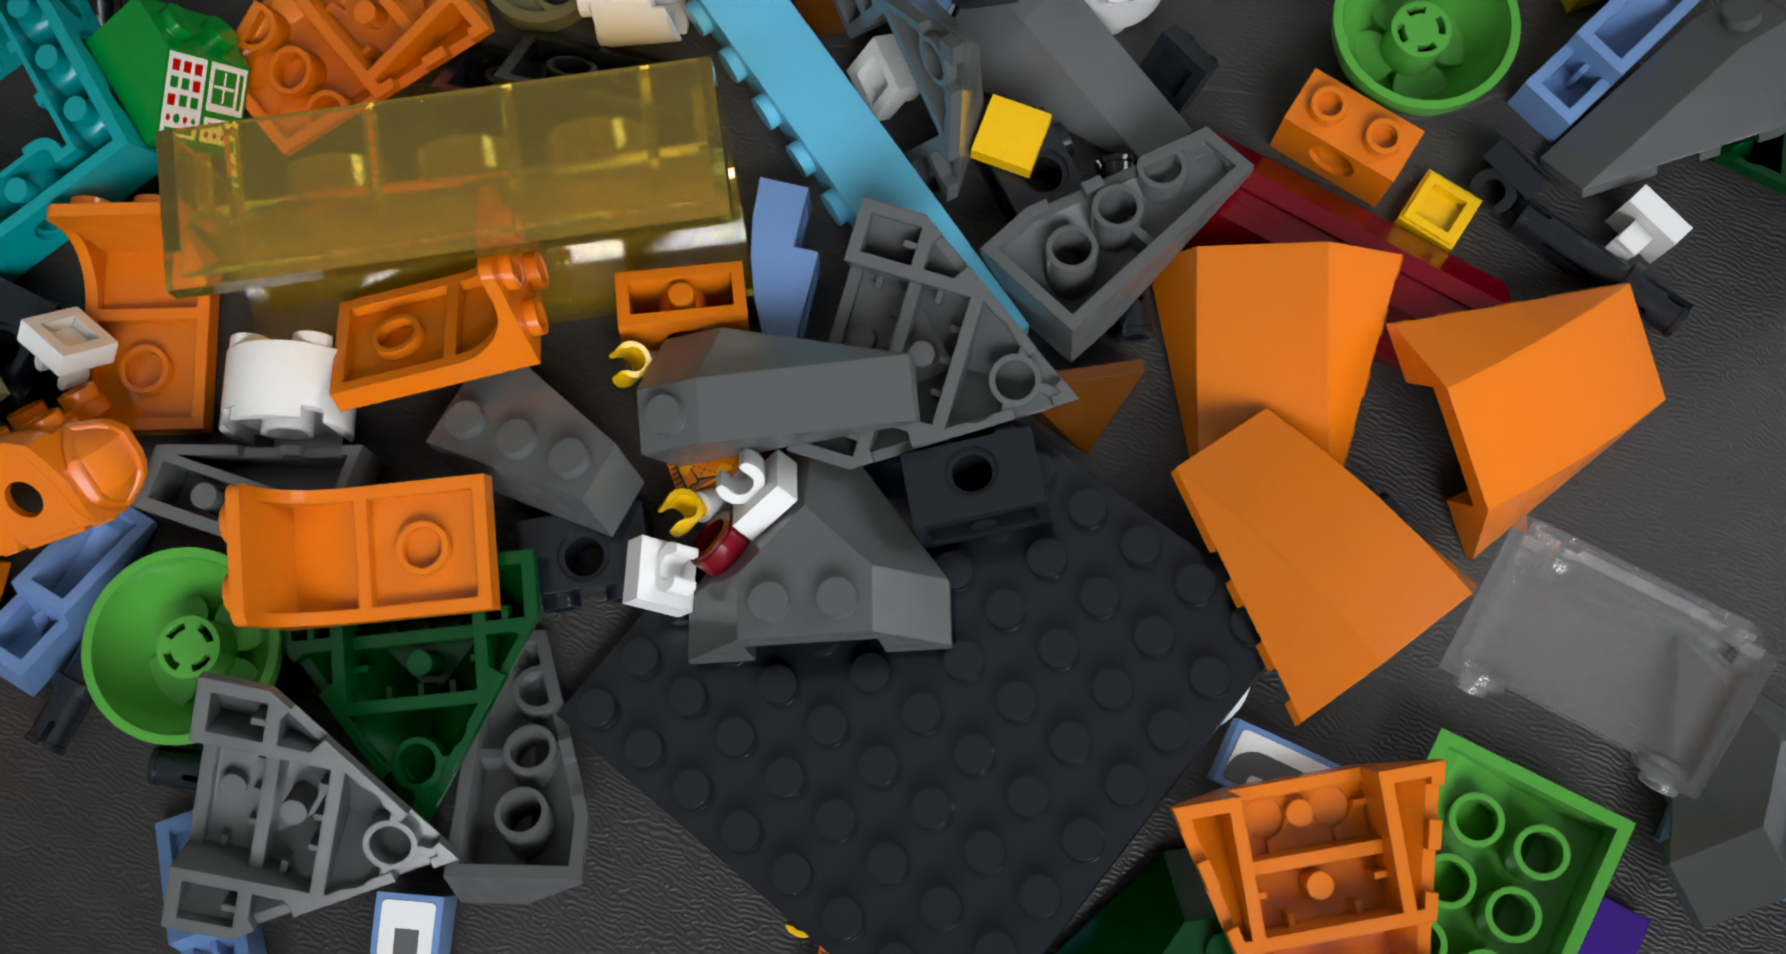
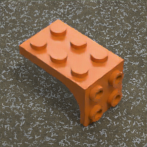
[329,185,549,412]
[46,194,223,436]
[218,473,501,631]

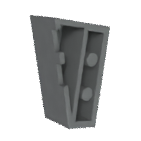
[426,367,645,537]
[131,444,385,539]

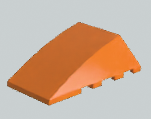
[235,0,495,158]
[1151,241,1403,468]
[1386,283,1666,559]
[1171,408,1477,727]
[1169,759,1446,954]

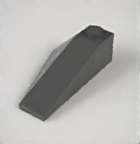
[954,0,1192,165]
[980,126,1254,363]

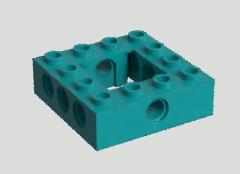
[0,0,176,282]

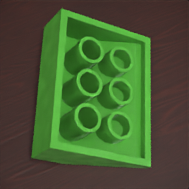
[1425,727,1636,954]

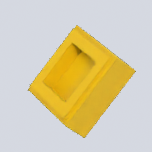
[970,94,1052,178]
[1393,169,1483,253]

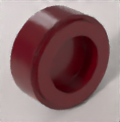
[691,510,750,577]

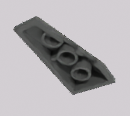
[1540,0,1786,198]
[637,327,920,467]
[443,630,591,904]

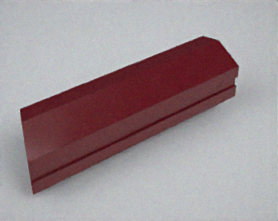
[1180,129,1512,389]

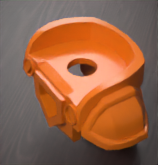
[0,381,149,557]

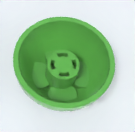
[1331,0,1521,116]
[81,547,284,745]

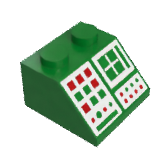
[85,0,250,161]

